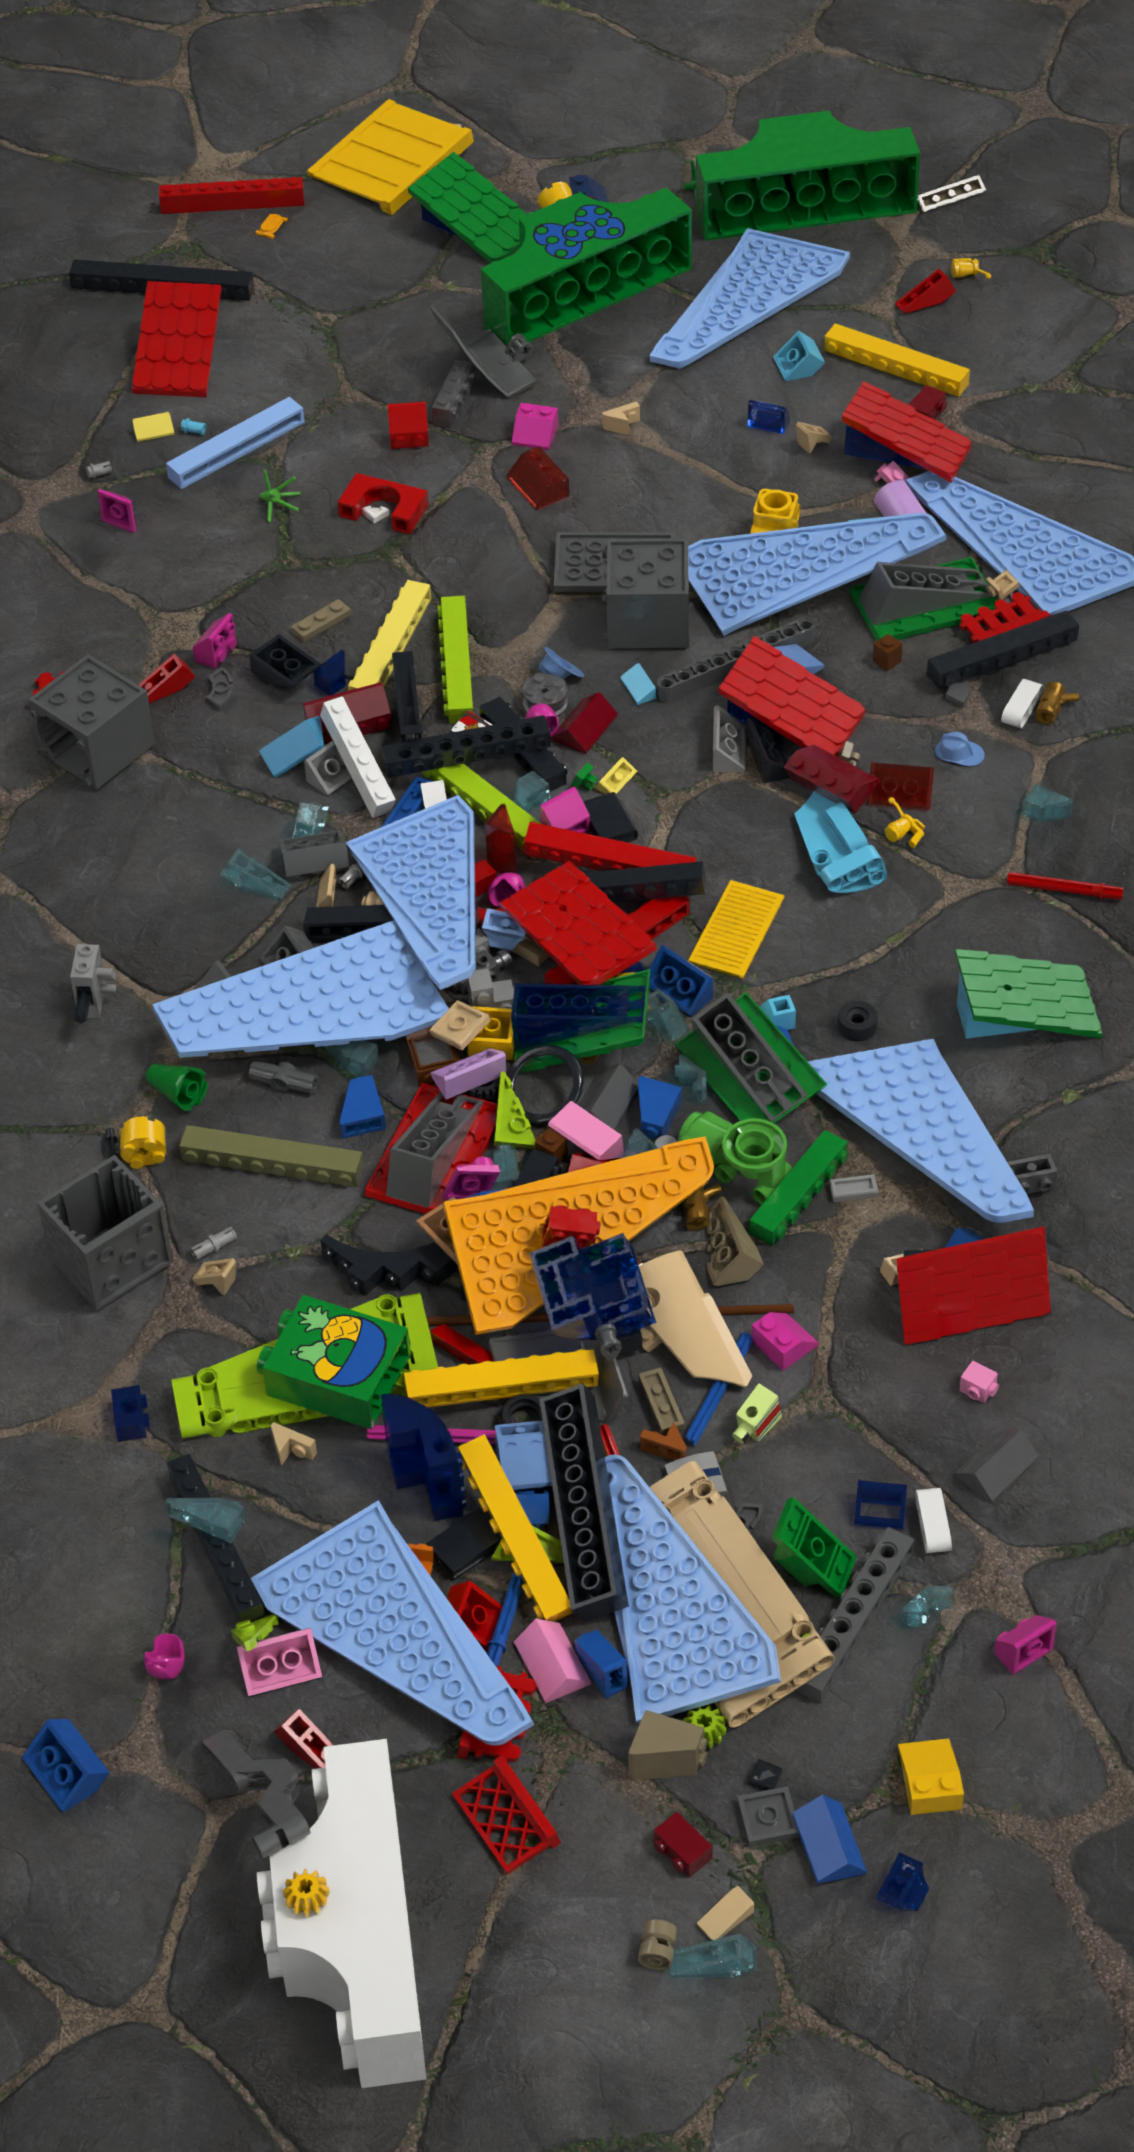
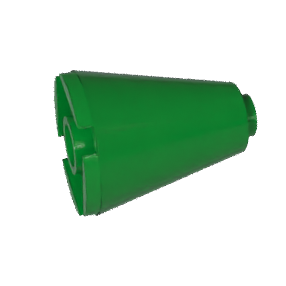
[146,1063,208,1111]

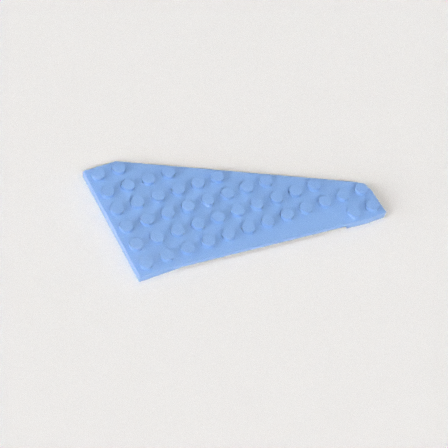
[906,471,1134,616]
[605,1455,781,1724]
[251,1500,535,1745]

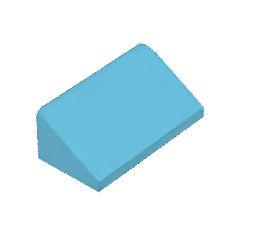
[620,663,656,705]

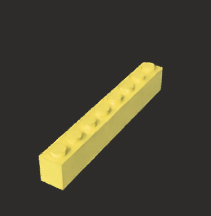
[348,580,431,691]

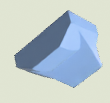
[482,908,526,951]

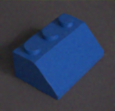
[22,1719,110,1812]

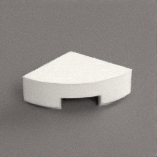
[362,506,390,523]

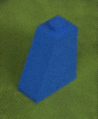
[340,1075,386,1139]
[638,1076,682,1139]
[575,1629,627,1699]

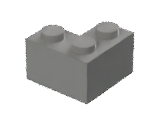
[467,968,516,1009]

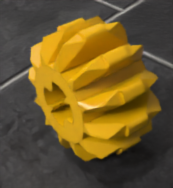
[283,1868,330,1917]

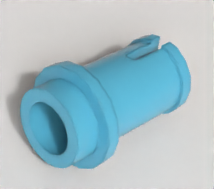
[181,418,206,435]

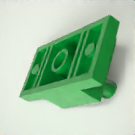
[771,1497,857,1598]

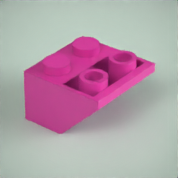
[193,613,237,669]
[540,787,590,833]

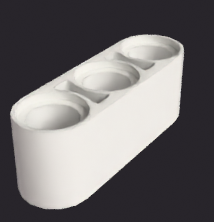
[1001,679,1043,728]
[915,1488,952,1553]

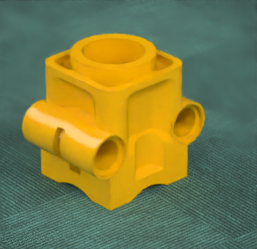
[750,489,801,534]

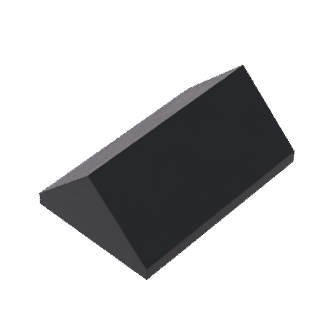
[746,717,790,783]

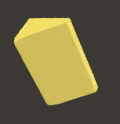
[132,412,174,442]
[594,757,637,794]

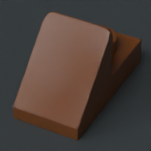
[640,1423,687,1461]

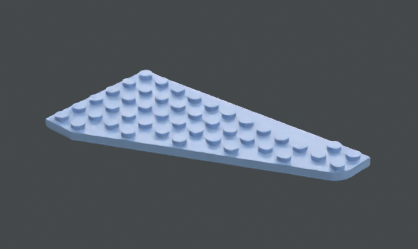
[649,228,850,369]
[688,513,947,636]
[346,795,476,990]
[808,1039,1034,1223]

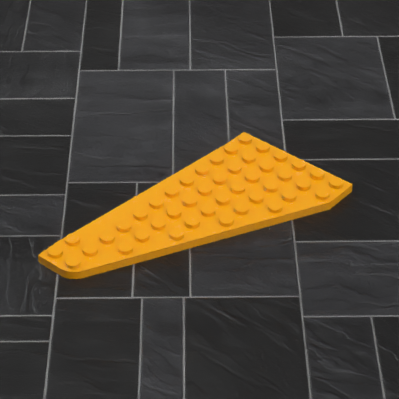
[443,1137,714,1335]

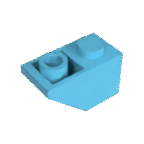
[760,995,796,1030]

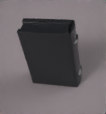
[583,792,638,842]
[426,1507,502,1580]

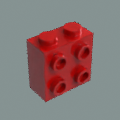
[542,1205,601,1253]

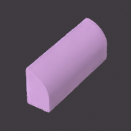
[874,479,927,517]

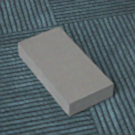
[829,1174,879,1203]

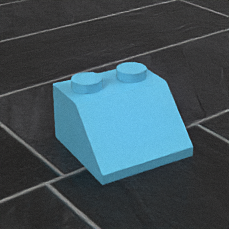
[773,330,825,381]

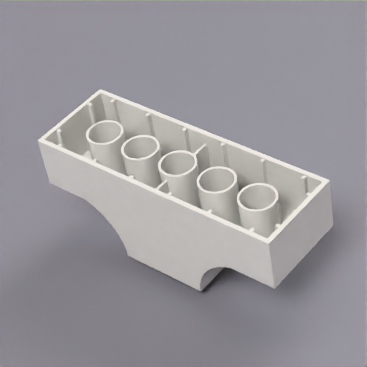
[257,1739,427,2088]

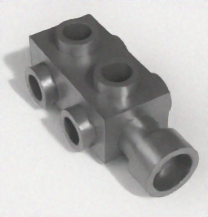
[451,949,513,995]

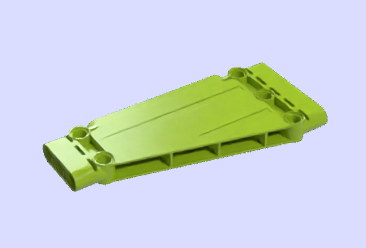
[171,1293,438,1439]

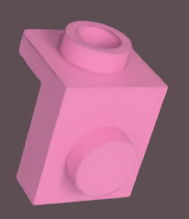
[874,460,909,484]

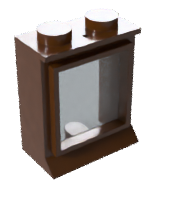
[406,1026,460,1087]

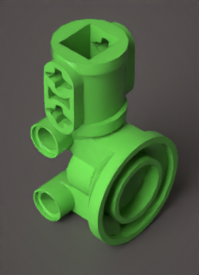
[677,1111,792,1205]

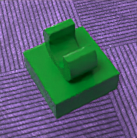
[571,762,598,791]

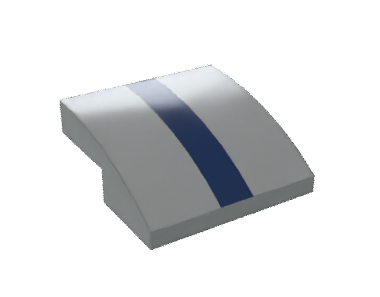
[665,1451,728,1496]

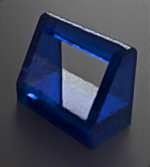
[748,399,790,434]
[854,1480,907,1530]

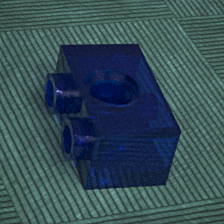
[111,1385,150,1442]

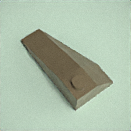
[707,1196,764,1286]

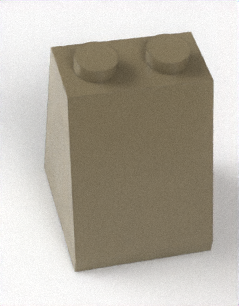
[628,1710,708,1780]

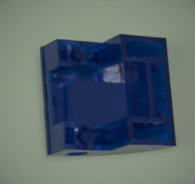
[529,1233,657,1340]
[381,1394,467,1522]

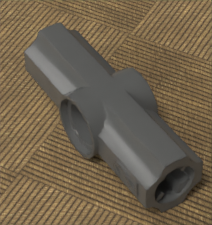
[248,1060,318,1094]

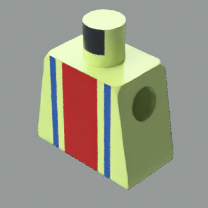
[732,1384,782,1444]

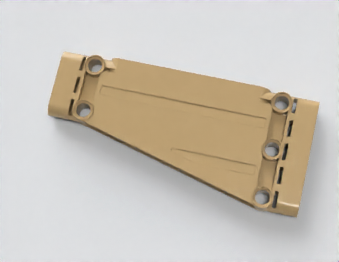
[650,1461,835,1728]

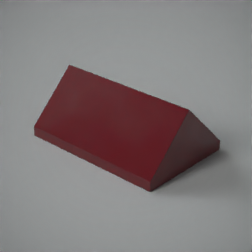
[551,691,618,754]

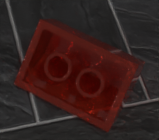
[506,446,569,510]

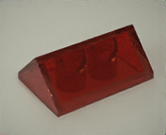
[867,762,934,810]
[485,803,517,874]

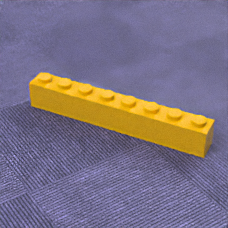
[824,323,970,397]
[404,1349,599,1410]
[456,1434,573,1622]

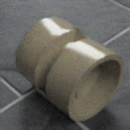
[638,1919,678,1970]

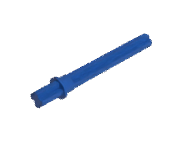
[487,1572,525,1666]

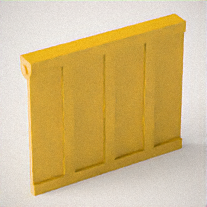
[307,99,474,215]

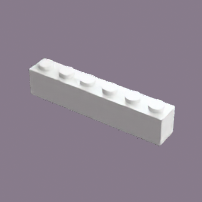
[320,696,396,818]

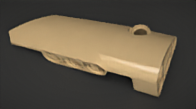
[616,1250,752,1388]

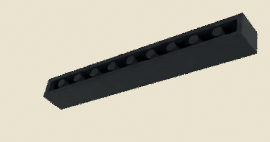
[69,259,254,301]

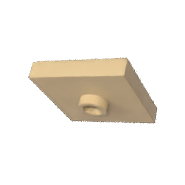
[429,1000,491,1050]

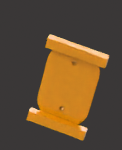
[255,214,288,239]

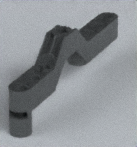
[201,1729,311,1859]

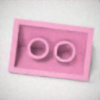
[548,1101,624,1160]
[514,1619,591,1703]
[237,1628,322,1696]

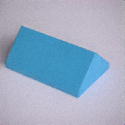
[259,716,324,778]

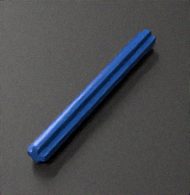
[684,1332,753,1446]

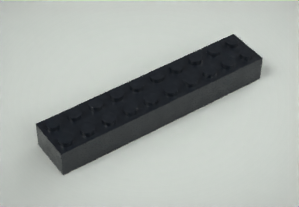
[539,1383,629,1622]

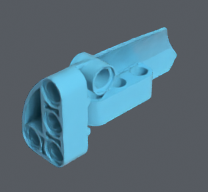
[794,791,887,893]

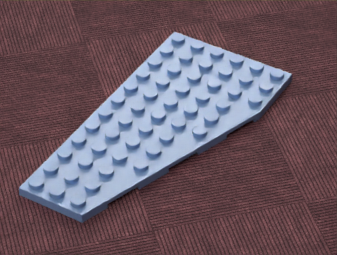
[152,920,449,1058]

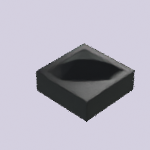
[748,1759,782,1791]

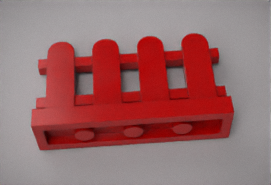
[960,592,1050,643]
[457,1666,537,1762]

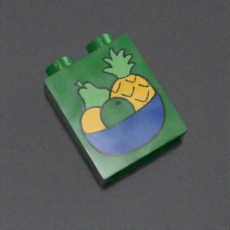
[257,1295,411,1429]

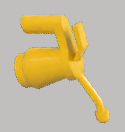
[951,258,991,279]
[884,797,925,848]

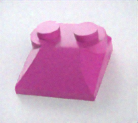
[442,1157,500,1200]

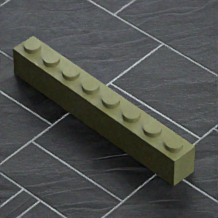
[179,1125,364,1187]

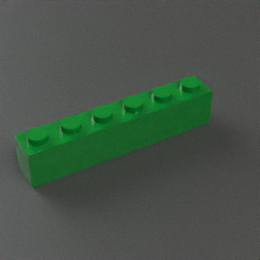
[749,1130,849,1246]

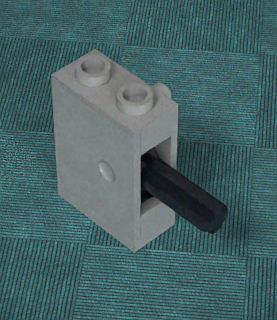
[70,944,116,1024]

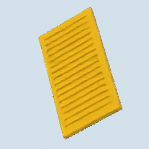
[688,880,785,979]

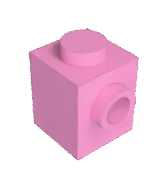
[959,1361,999,1404]

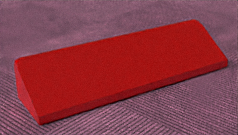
[430,1324,494,1365]

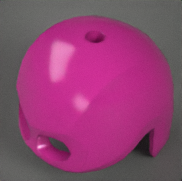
[526,703,559,736]
[488,873,525,907]
[144,1634,185,1680]

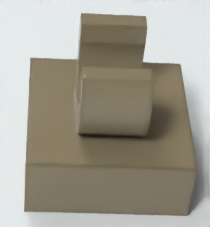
[838,741,860,766]

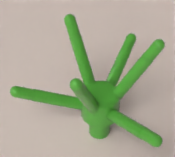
[260,469,301,523]

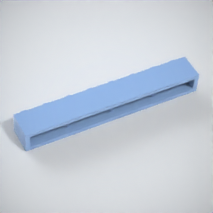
[166,397,305,489]

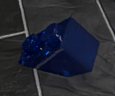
[313,650,346,696]

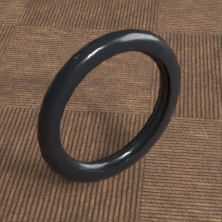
[506,1045,584,1125]

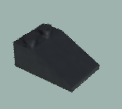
[249,634,321,688]

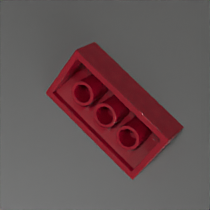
[303,682,392,744]
[784,745,880,814]

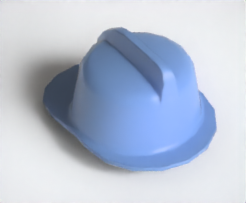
[538,647,585,679]
[935,732,985,767]

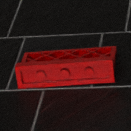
[452,1755,561,1875]

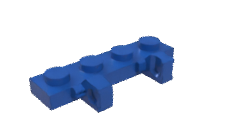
[382,777,433,827]

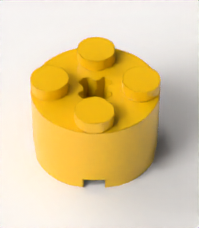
[120,1116,166,1169]

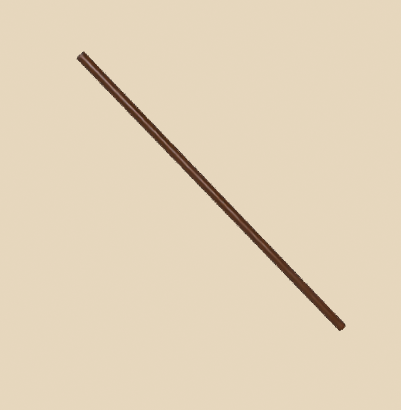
[402,1304,794,1326]

